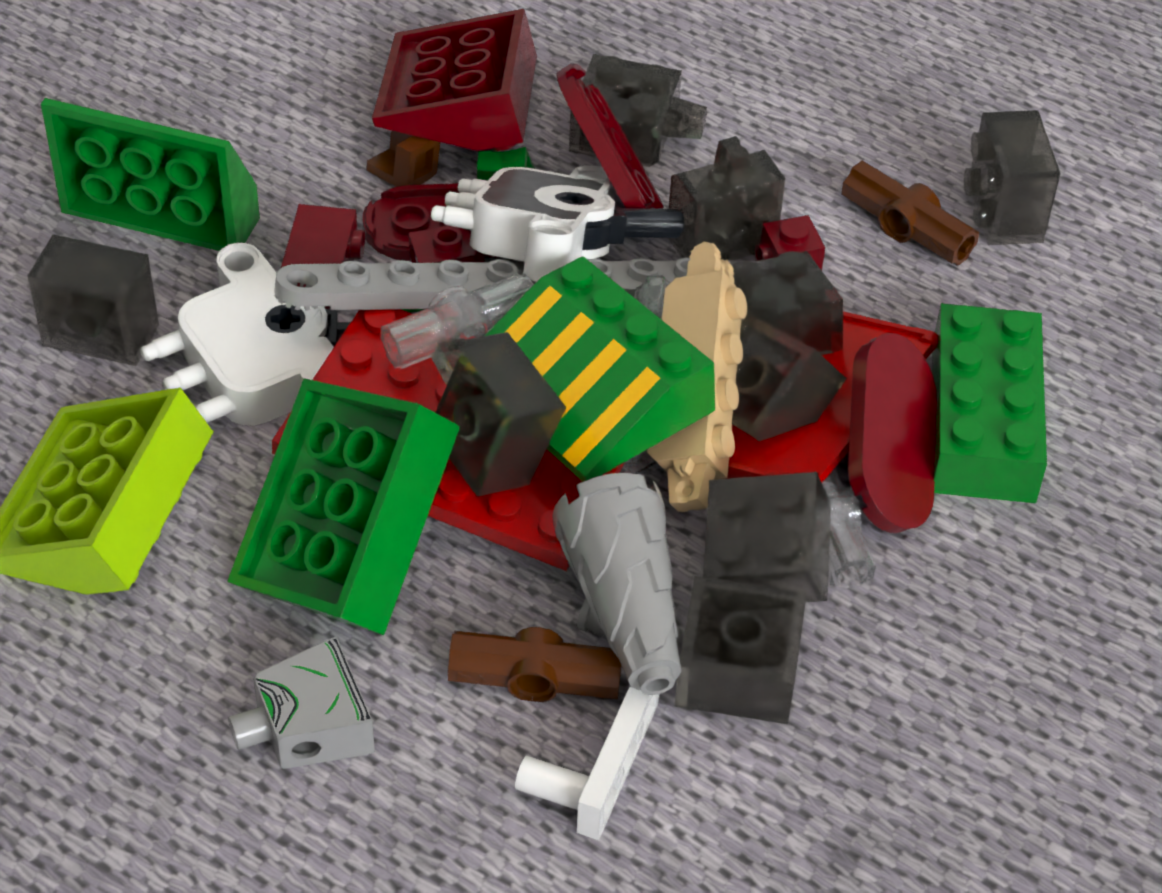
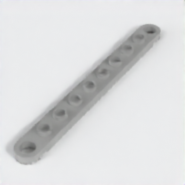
[274,258,757,311]

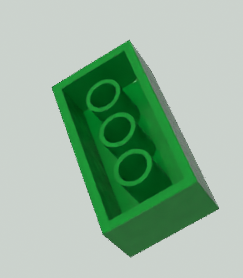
[932,303,1047,503]

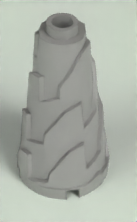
[552,473,682,695]

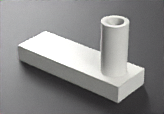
[515,687,659,840]

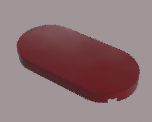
[556,63,664,209]
[362,183,502,261]
[848,333,937,533]

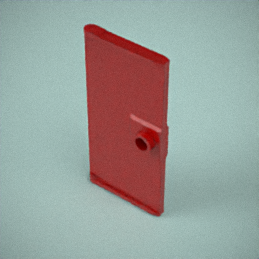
[724,309,938,503]

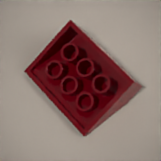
[372,9,537,151]

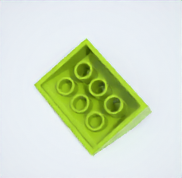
[0,387,214,595]

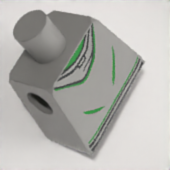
[228,637,375,769]

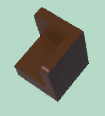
[366,131,440,187]

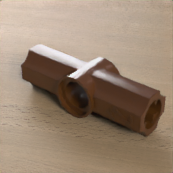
[841,160,979,266]
[448,627,622,702]

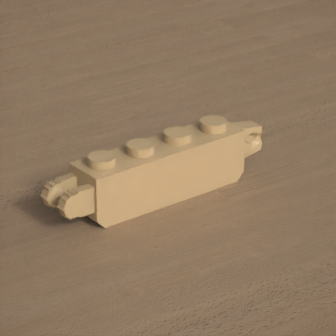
[647,241,747,512]

